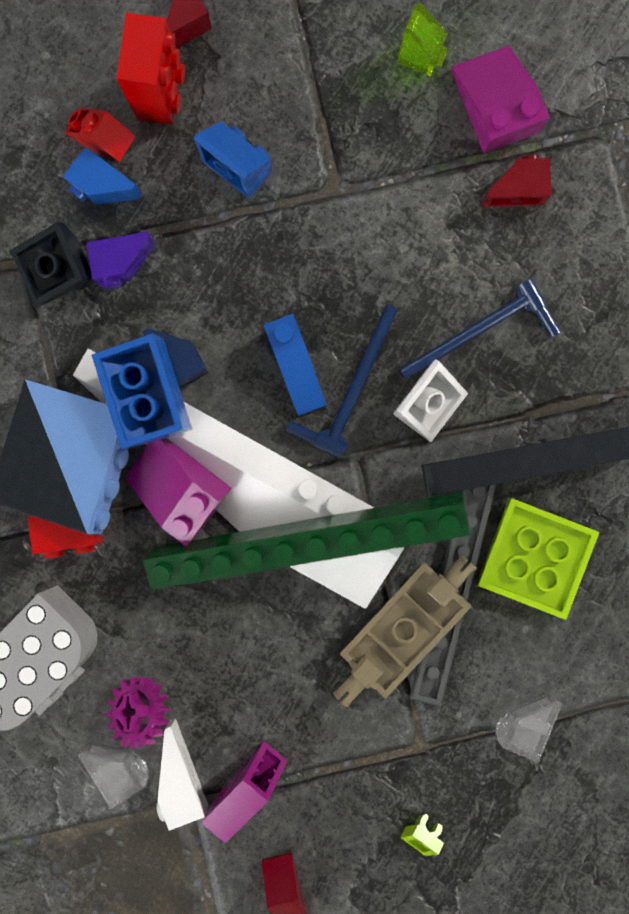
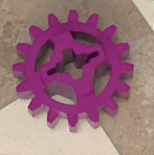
[105,677,170,748]

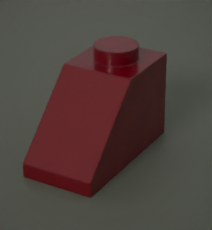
[482,155,551,207]

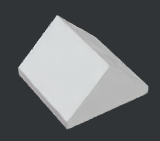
[393,360,468,442]

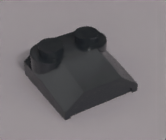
[9,222,91,308]

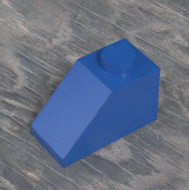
[63,147,142,205]

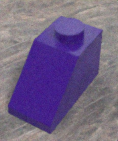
[86,231,155,289]

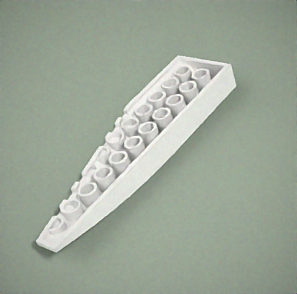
[73,349,404,609]

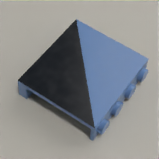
[0,380,129,534]

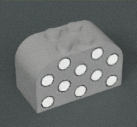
[0,585,98,731]

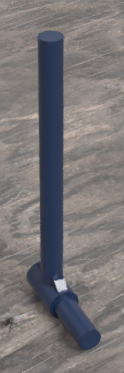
[399,278,562,379]
[285,305,397,459]

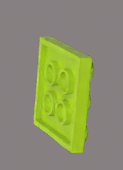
[476,498,600,620]

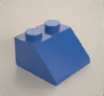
[194,121,272,199]

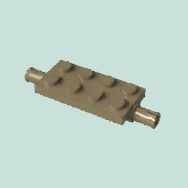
[333,554,477,707]

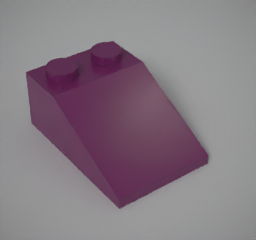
[451,45,550,154]
[126,438,232,547]

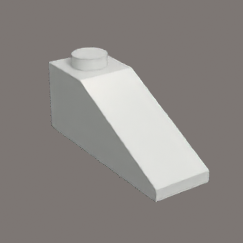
[156,718,208,831]

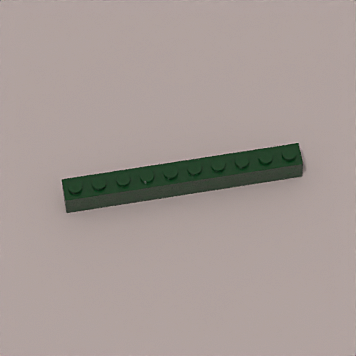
[143,492,470,590]

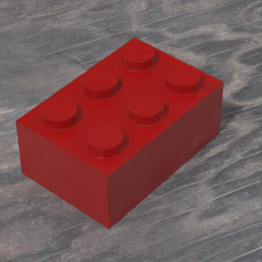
[116,13,185,125]

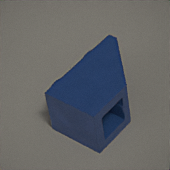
[142,328,209,388]

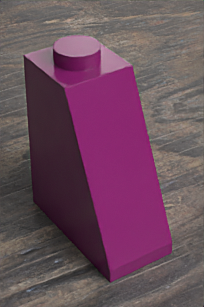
[201,741,288,843]

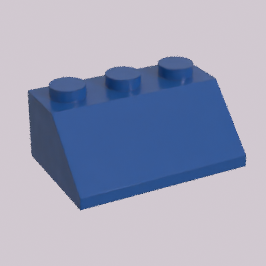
[91,334,192,449]

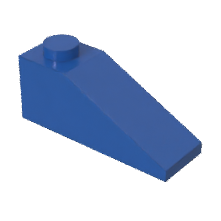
[264,314,327,416]

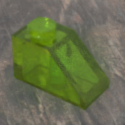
[398,2,449,76]

